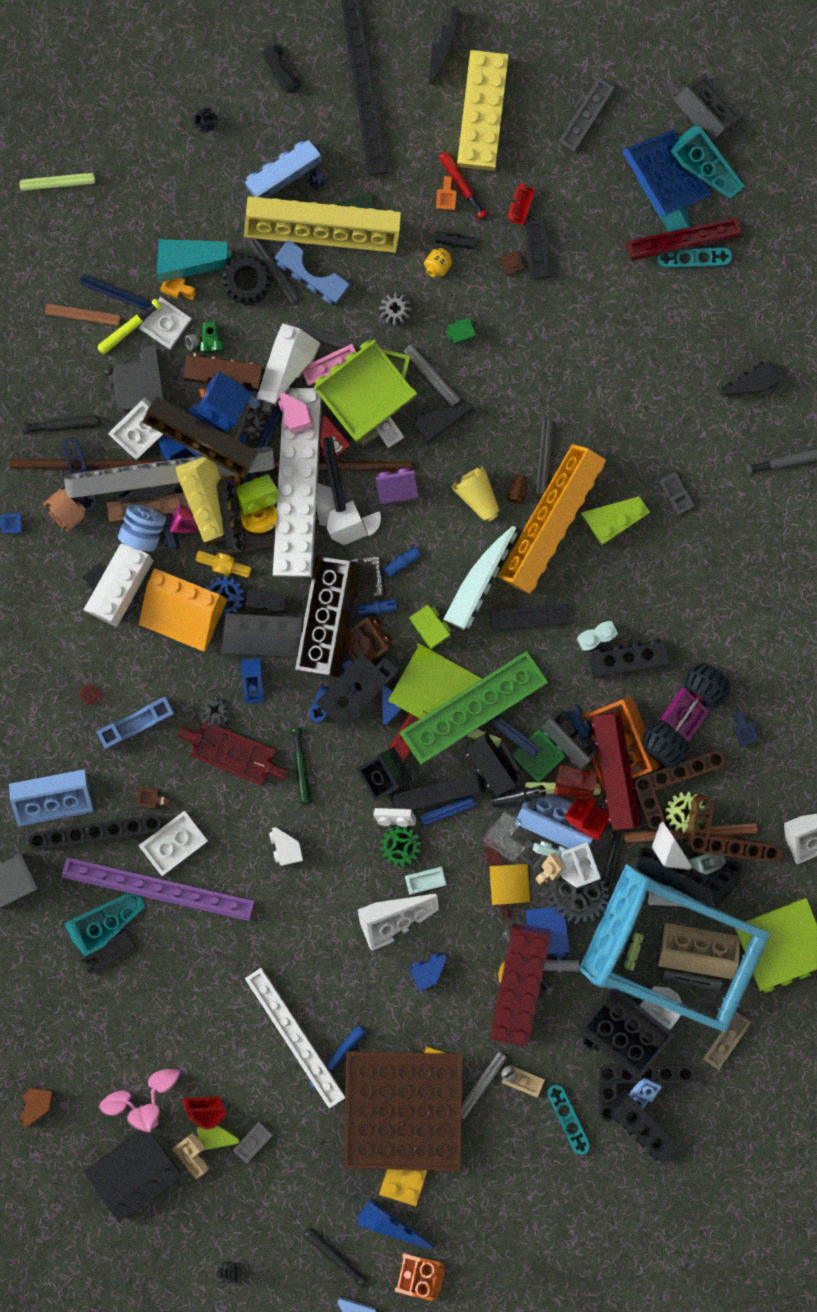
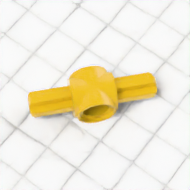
[196,551,251,578]

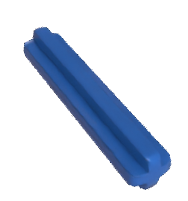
[420,796,475,826]

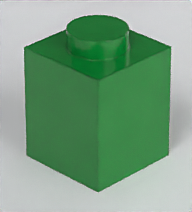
[445,318,476,345]

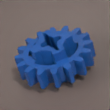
[205,576,245,618]

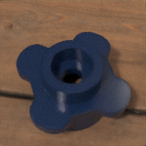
[309,169,325,190]

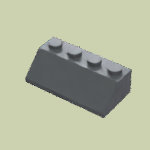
[220,614,302,657]

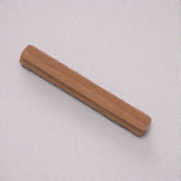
[45,304,121,326]

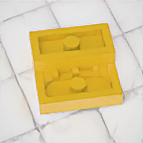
[489,864,530,905]

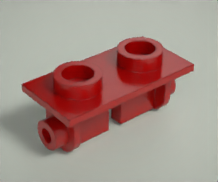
[507,183,536,225]

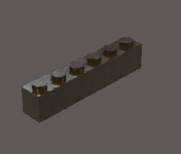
[142,396,258,479]

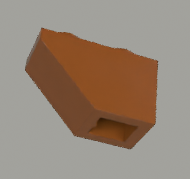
[20,1087,54,1127]

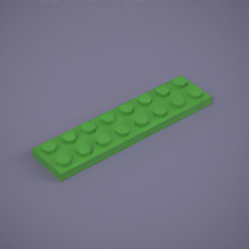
[399,651,548,765]

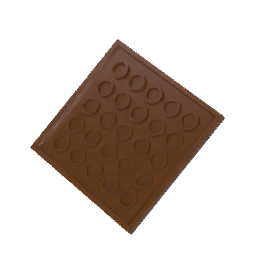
[344,1051,462,1171]

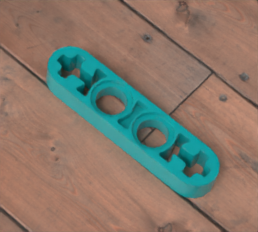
[657,248,732,268]
[547,1084,590,1155]

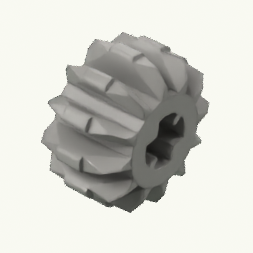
[379,293,411,326]

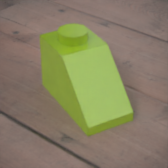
[197,1124,240,1151]

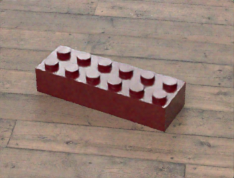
[490,923,551,1047]

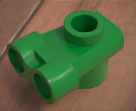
[200,322,223,352]

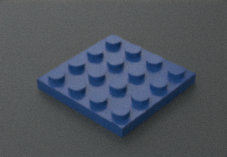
[622,130,712,217]

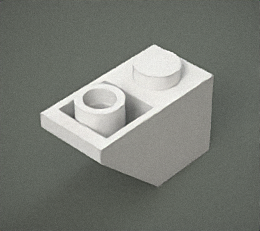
[269,827,303,866]

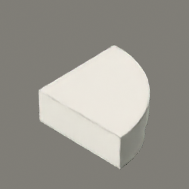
[362,511,381,536]

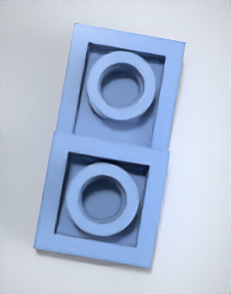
[629,1078,661,1109]

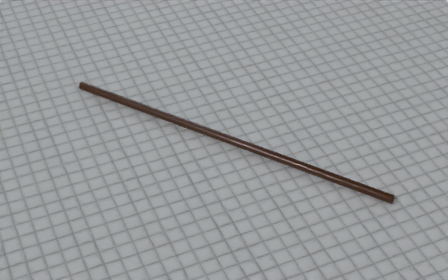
[10,459,411,471]

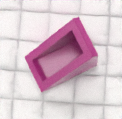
[170,504,199,533]

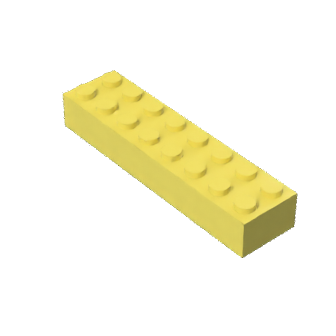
[244,196,401,253]

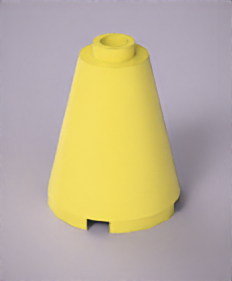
[451,466,499,521]

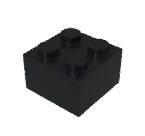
[356,747,413,802]

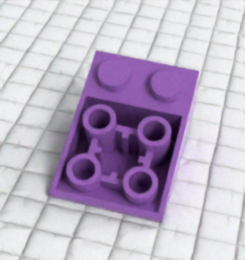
[376,468,418,505]

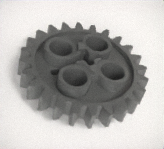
[547,874,609,925]

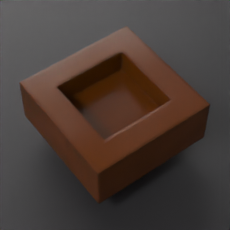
[499,250,524,276]

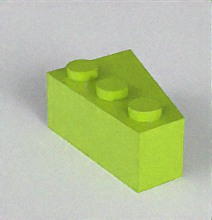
[580,497,650,546]

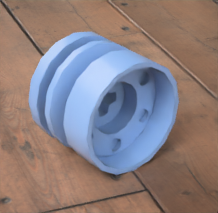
[118,504,166,552]

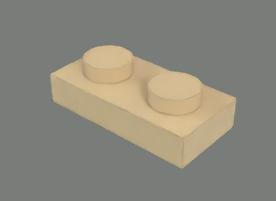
[502,1065,545,1098]

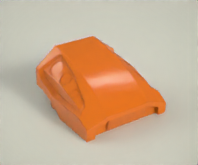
[395,1253,445,1301]

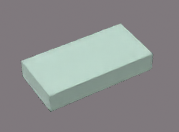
[405,867,447,895]

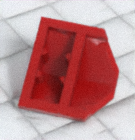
[182,1096,226,1130]

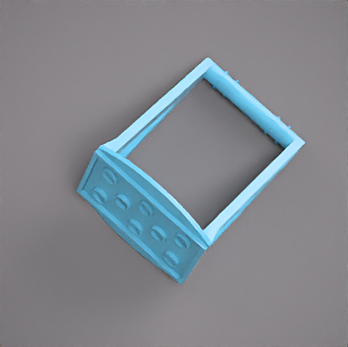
[579,864,770,1032]

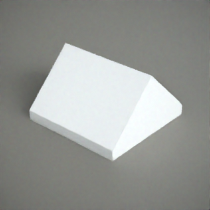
[652,822,692,869]

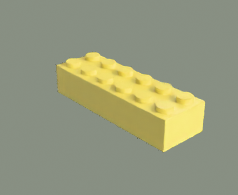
[457,50,508,171]

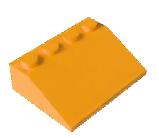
[139,568,228,652]

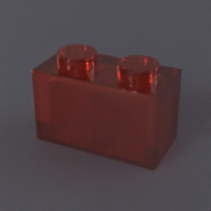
[554,765,597,802]

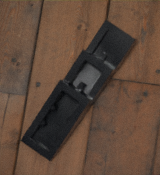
[429,7,459,85]

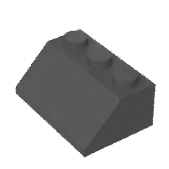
[674,74,742,142]
[541,708,599,769]

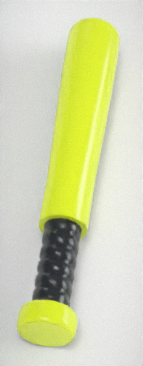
[98,299,162,354]

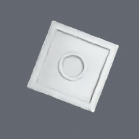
[139,297,192,350]

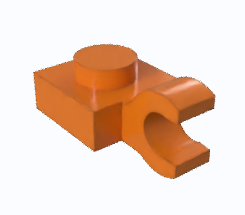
[436,176,456,210]

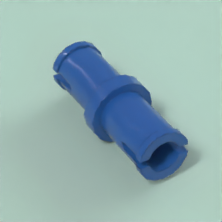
[383,546,421,578]
[358,598,397,617]

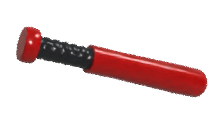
[439,152,488,220]

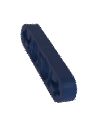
[62,437,97,510]

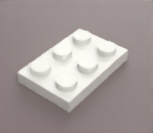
[108,397,163,460]
[139,811,208,876]

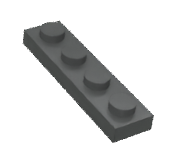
[558,78,615,153]

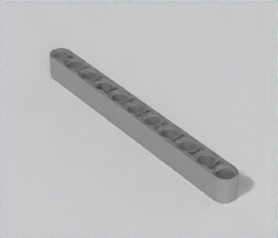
[64,447,275,498]

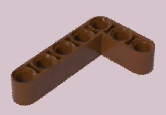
[634,751,725,830]
[685,794,781,862]

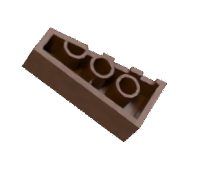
[183,353,264,392]

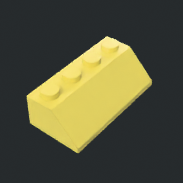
[176,457,234,542]

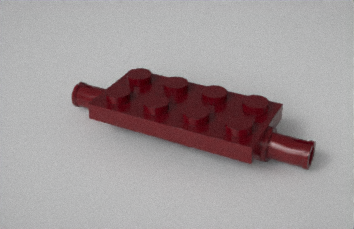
[177,723,288,786]

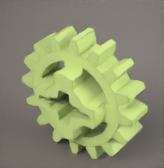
[665,792,705,834]

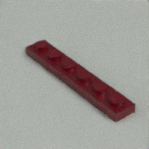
[626,217,742,261]

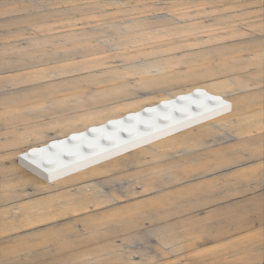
[273,388,322,577]

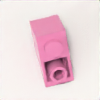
[278,393,315,434]

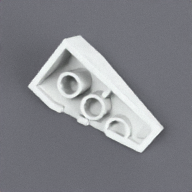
[257,323,320,405]
[784,814,817,864]
[358,894,439,951]

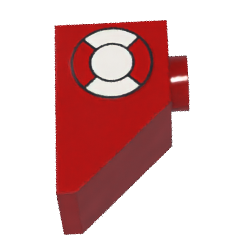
[320,416,350,459]

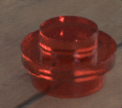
[80,685,99,704]

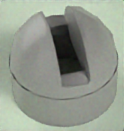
[185,334,201,350]
[501,1066,517,1082]

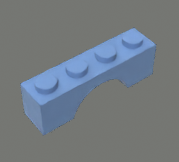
[274,241,350,305]
[96,697,175,749]

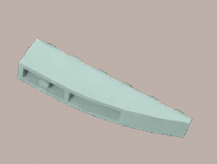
[443,526,518,631]

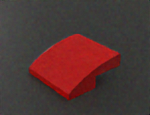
[565,795,610,840]

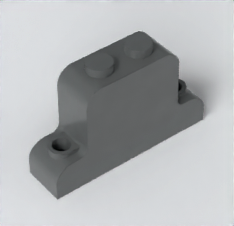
[109,345,163,413]

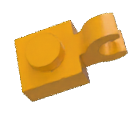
[160,278,196,300]

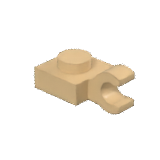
[536,853,566,885]

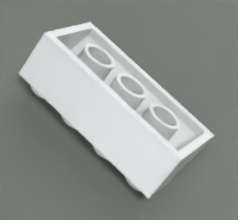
[84,544,154,627]

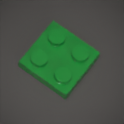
[512,729,566,782]

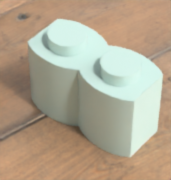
[576,621,618,651]

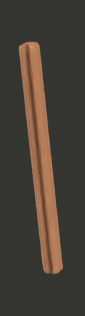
[624,824,758,843]

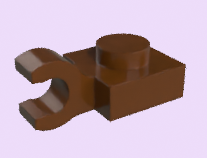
[136,787,172,809]

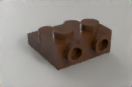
[345,615,393,662]

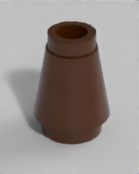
[507,474,527,504]

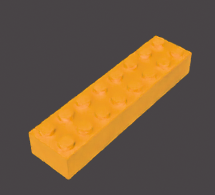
[497,444,606,593]

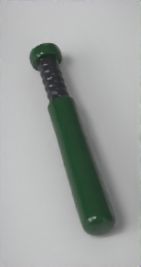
[291,728,312,805]

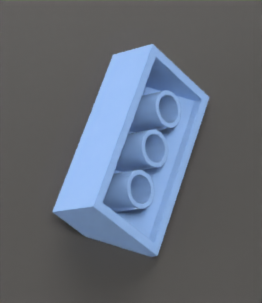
[245,140,322,198]
[9,769,94,827]
[514,794,593,849]

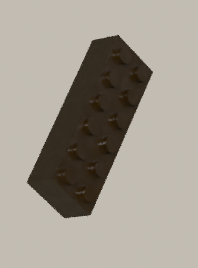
[295,556,360,678]

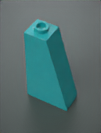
[157,239,232,282]

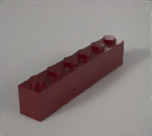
[592,711,641,831]

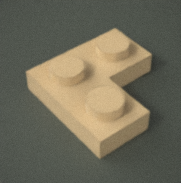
[172,1133,209,1179]

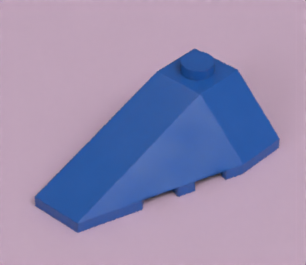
[357,1198,433,1249]

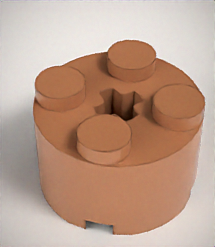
[42,488,86,532]

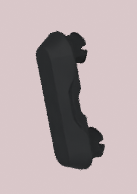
[263,44,301,93]

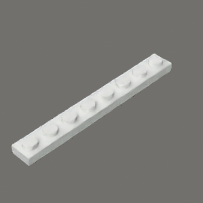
[245,968,345,1108]

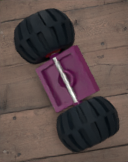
[642,663,730,768]

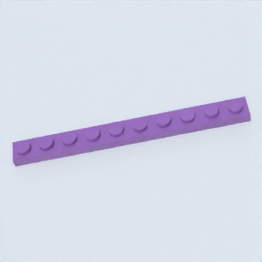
[62,858,254,921]

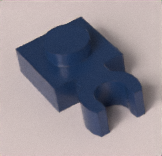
[163,516,180,550]

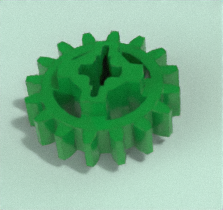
[379,825,421,867]

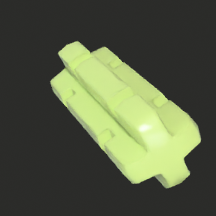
[624,933,644,970]

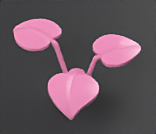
[99,1069,180,1133]

